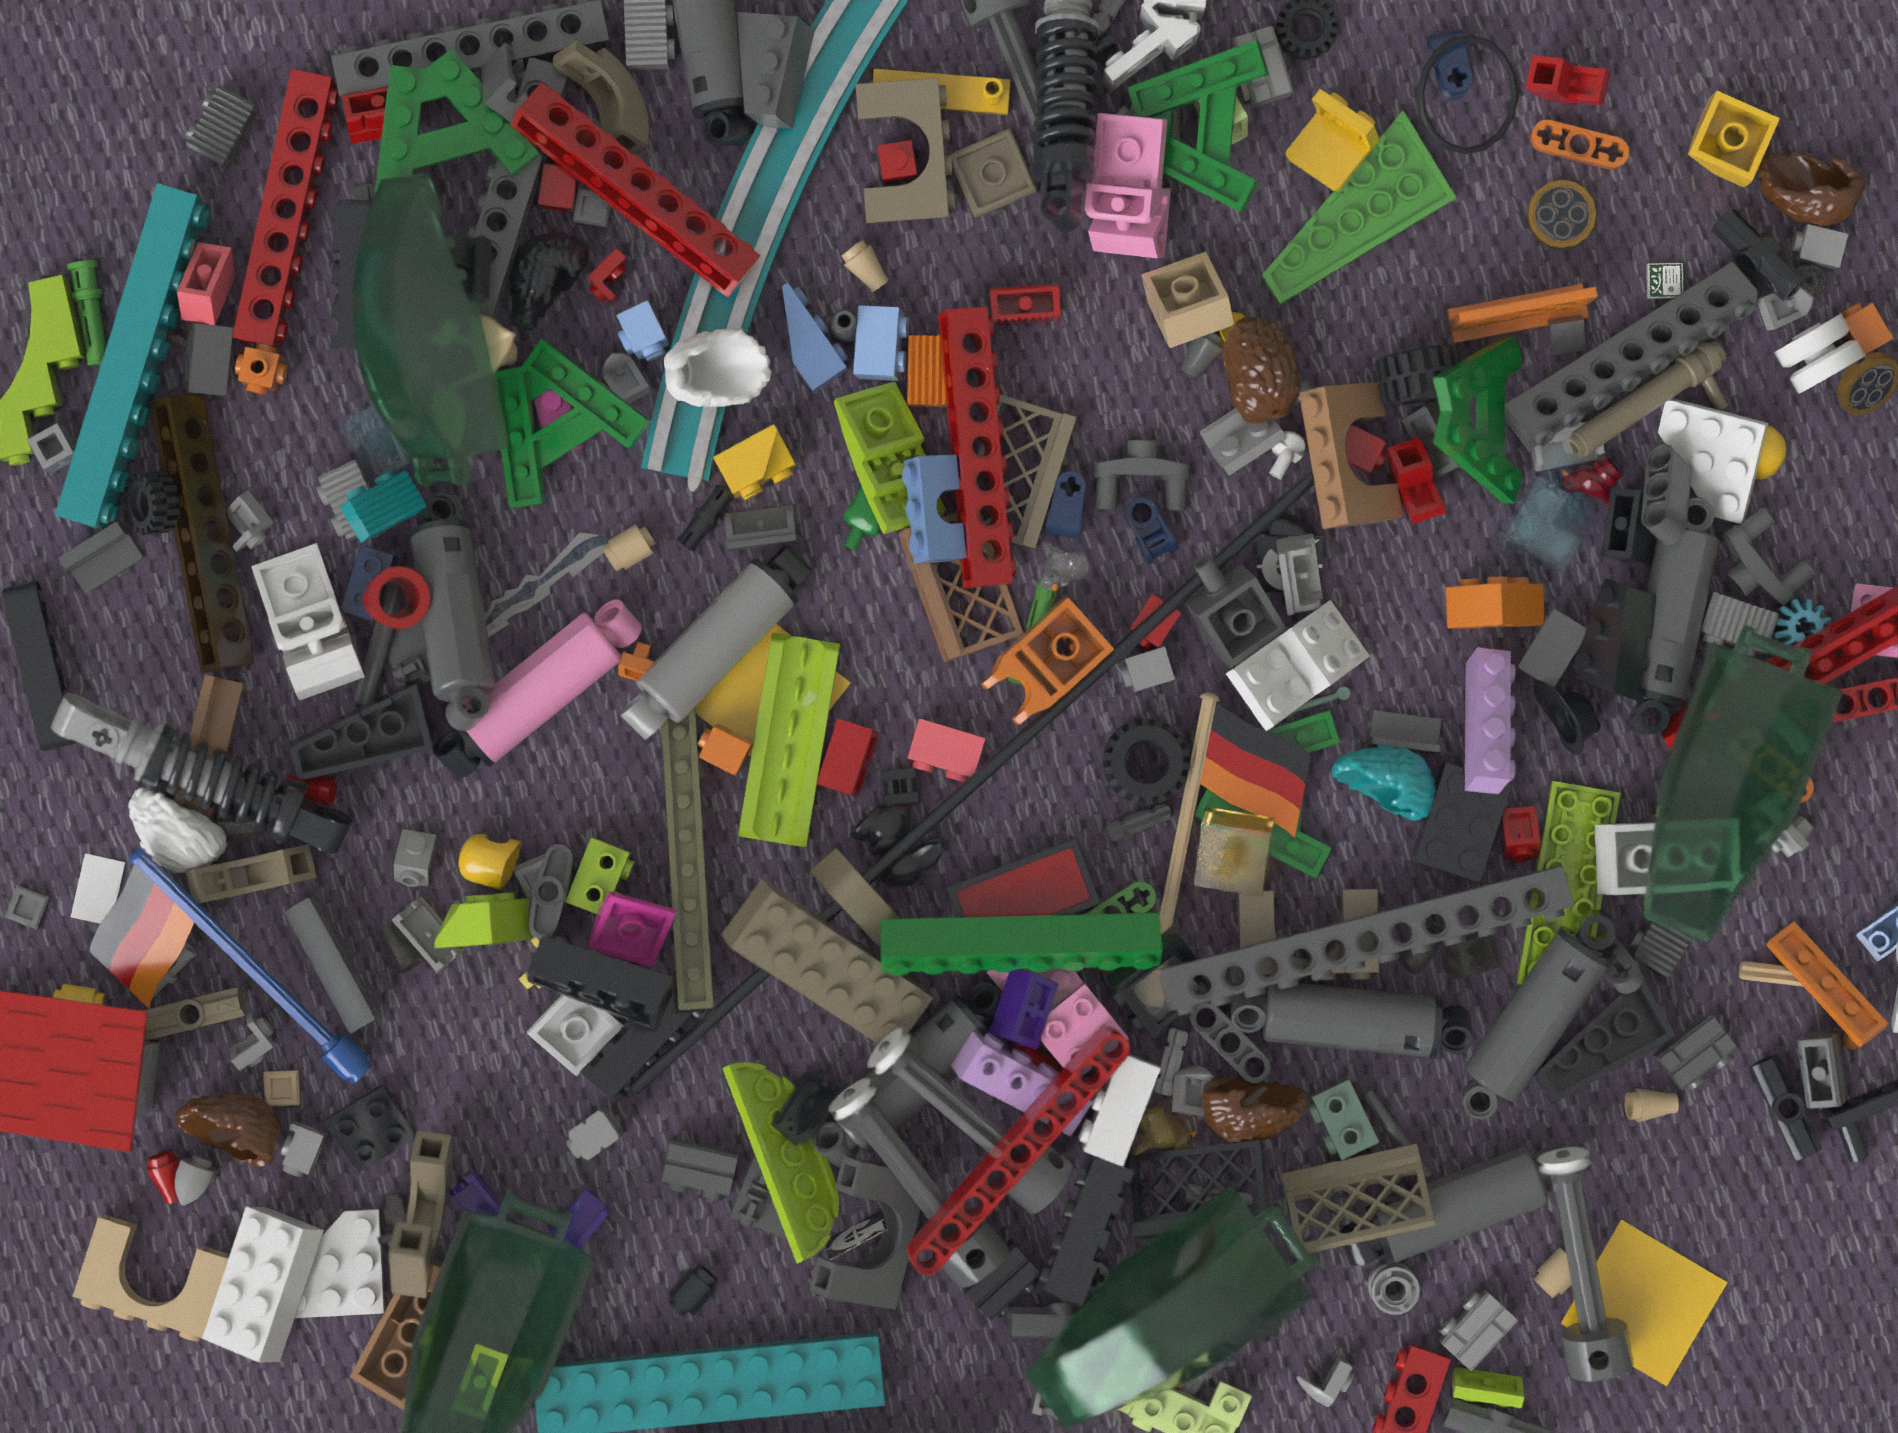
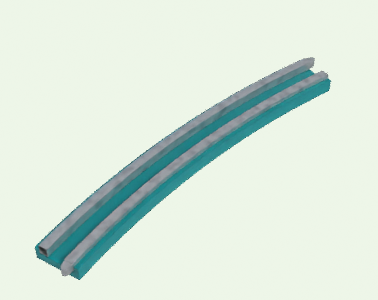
[641,0,909,492]

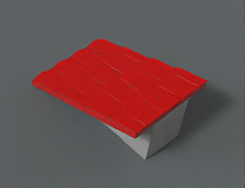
[0,990,160,1152]

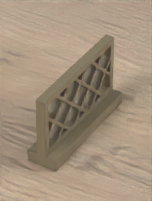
[956,394,1076,550]
[1281,1144,1436,1256]

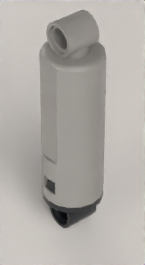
[620,544,812,740]

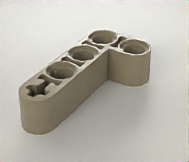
[810,848,900,948]

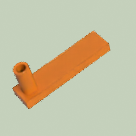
[1766,921,1888,1049]

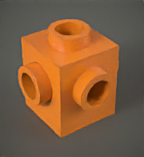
[235,343,288,395]

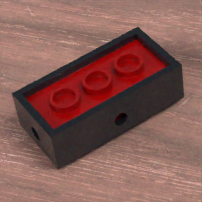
[946,838,1100,918]

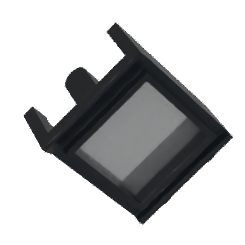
[1106,927,1208,1038]

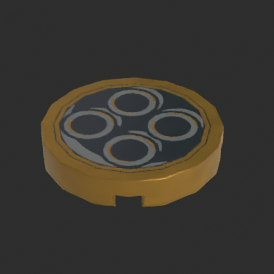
[1527,180,1596,249]
[1836,352,1898,416]

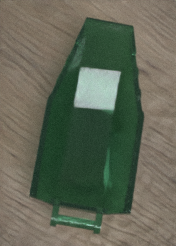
[353,173,509,486]
[1643,625,1843,942]
[1025,1185,1319,1429]
[401,1189,595,1433]

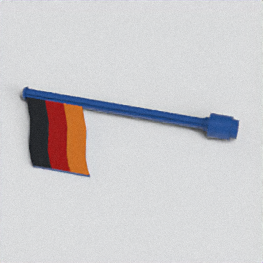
[89,848,372,1084]

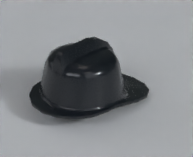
[1534,682,1601,755]

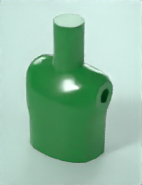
[844,485,881,551]

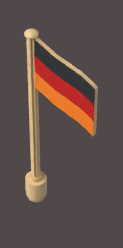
[1134,692,1311,1007]

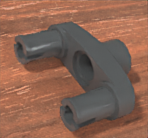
[1093,440,1190,511]
[1723,507,1815,606]
[529,844,576,939]

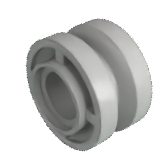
[1367,1262,1420,1315]

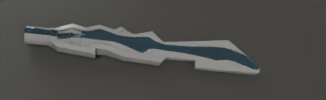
[484,532,613,638]

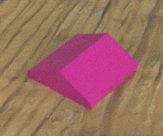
[587,892,676,968]

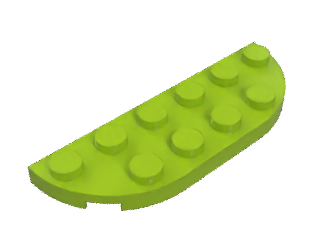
[722,1062,839,1263]

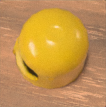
[458,834,522,890]

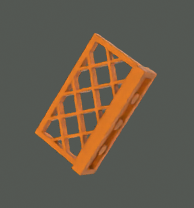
[1447,284,1598,344]

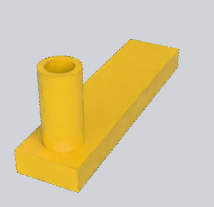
[873,69,1010,115]

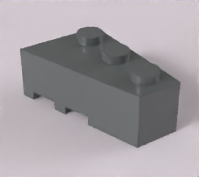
[736,12,814,129]

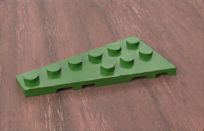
[1262,110,1456,305]

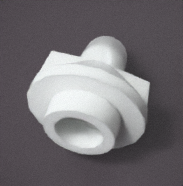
[1269,431,1305,479]

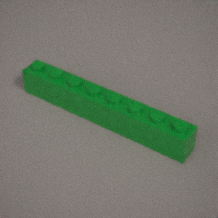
[880,913,1162,975]

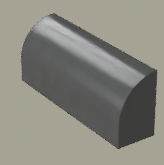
[284,896,383,1034]

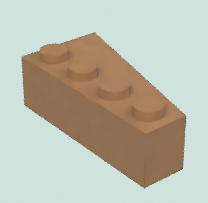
[350,1258,459,1412]

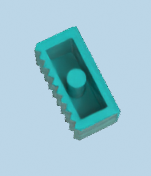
[340,470,426,543]

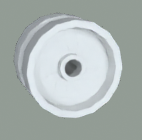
[1774,314,1866,394]

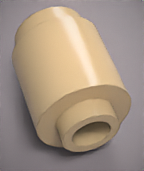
[602,524,656,572]
[1533,1247,1572,1298]

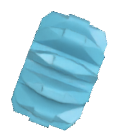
[1773,599,1832,650]

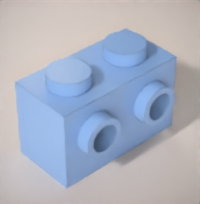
[616,300,670,362]
[853,306,909,381]

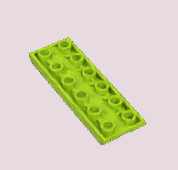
[738,633,840,848]
[1517,781,1621,985]

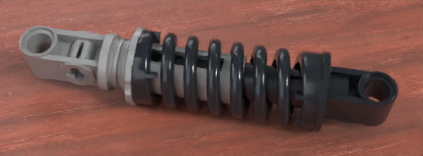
[1030,0,1100,232]
[51,693,352,854]

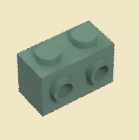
[1307,1078,1379,1160]

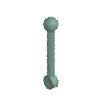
[1286,686,1351,718]

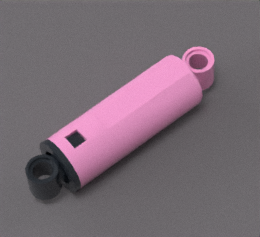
[433,600,642,778]

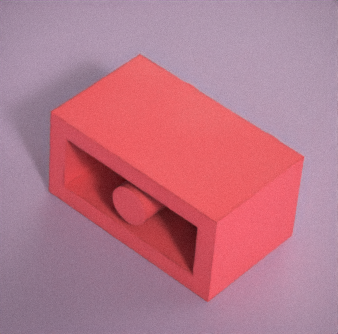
[177,242,236,325]
[908,718,985,782]

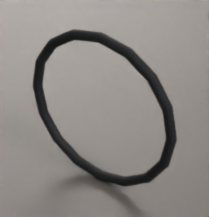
[1417,35,1518,155]

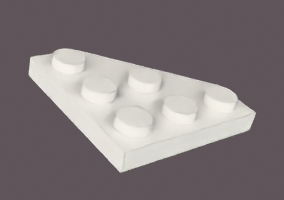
[1658,398,1768,524]
[295,1209,385,1318]

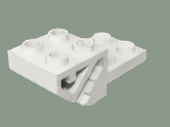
[1102,0,1207,93]
[251,543,365,700]
[1226,600,1370,731]

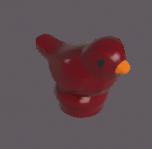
[1562,455,1623,507]

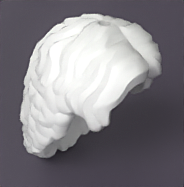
[664,329,772,407]
[128,787,227,873]

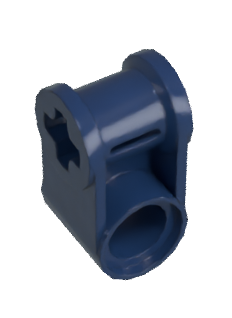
[1427,30,1473,100]
[1045,471,1086,539]
[1124,497,1179,565]

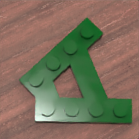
[1128,40,1269,213]
[374,48,540,206]
[1433,335,1522,504]
[490,339,651,509]
[1194,710,1340,879]

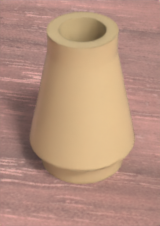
[841,239,889,292]
[1624,1088,1679,1123]

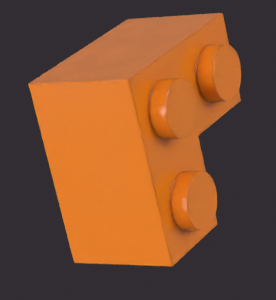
[1446,577,1545,629]

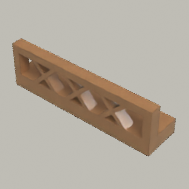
[174,675,245,817]

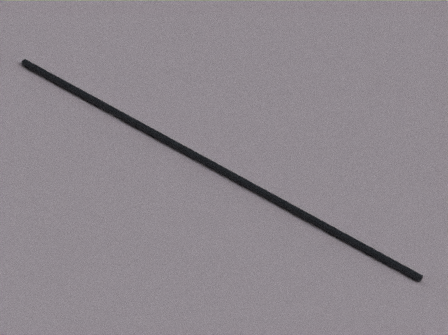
[629,469,1315,1094]

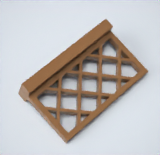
[899,512,1024,663]

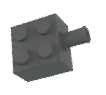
[1184,555,1287,668]

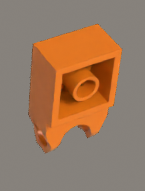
[980,597,1114,725]

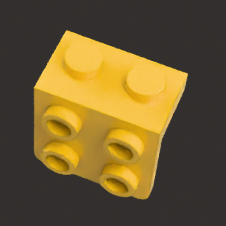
[1286,89,1380,191]

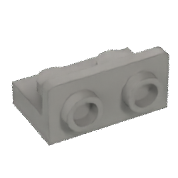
[1200,408,1286,476]

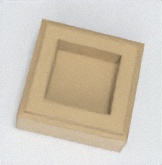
[264,1070,301,1106]

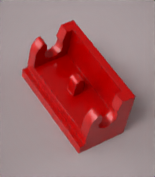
[816,719,880,797]

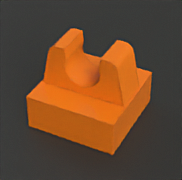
[618,642,655,681]

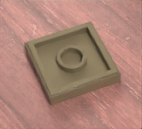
[951,128,1038,219]

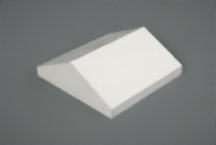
[527,995,623,1077]

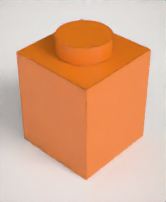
[1841,302,1893,355]
[697,724,754,776]

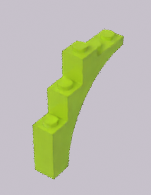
[0,275,87,466]

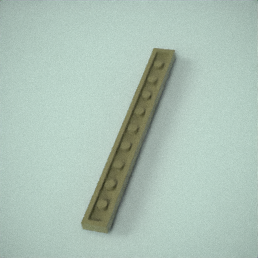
[661,707,713,1011]

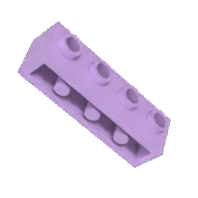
[1465,647,1515,794]
[950,1031,1093,1136]

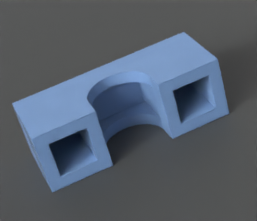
[902,454,966,564]

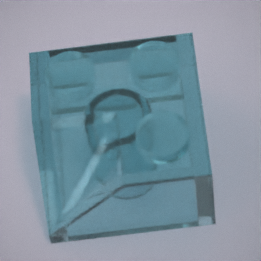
[1500,476,1593,573]

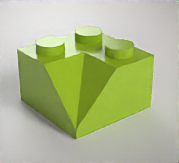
[434,892,532,948]

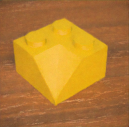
[1688,91,1780,187]
[713,424,796,501]

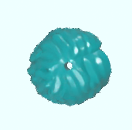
[1331,744,1436,821]

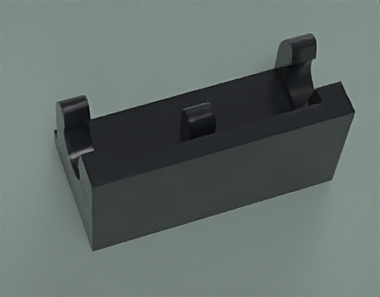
[770,1069,847,1146]

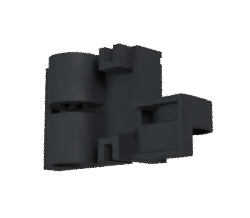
[395,235,491,334]

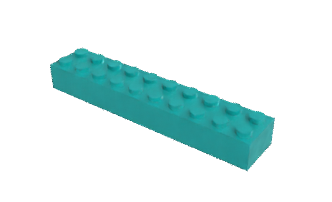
[55,183,211,530]
[532,1331,885,1433]

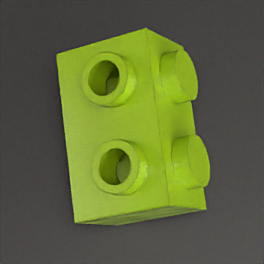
[565,837,635,914]

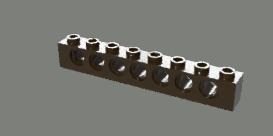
[150,393,254,673]

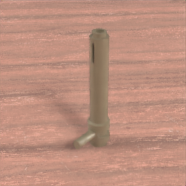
[1567,340,1728,456]

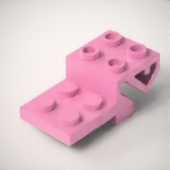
[1085,113,1171,258]
[987,968,1128,1077]

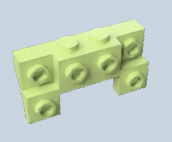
[1096,1337,1252,1433]

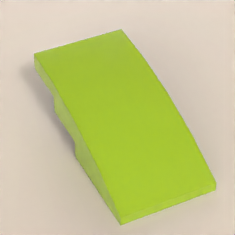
[834,381,946,534]

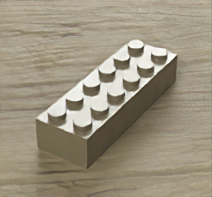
[721,879,933,1044]

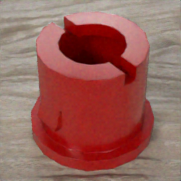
[363,566,430,629]

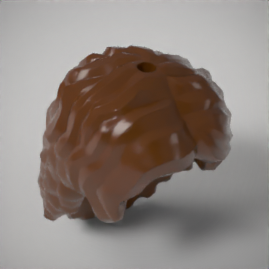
[1758,151,1866,227]
[1222,317,1300,424]
[1201,1077,1309,1143]
[176,1091,281,1168]

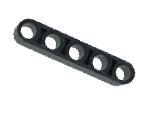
[2,580,78,752]

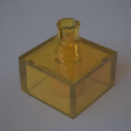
[1194,807,1275,897]

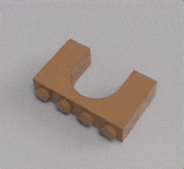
[1299,382,1403,529]

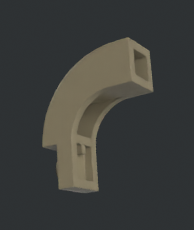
[552,40,649,154]
[186,844,317,904]

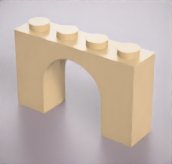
[73,1214,230,1341]

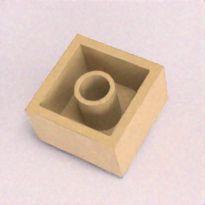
[1141,251,1234,348]

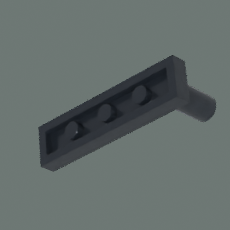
[1820,1079,1898,1162]

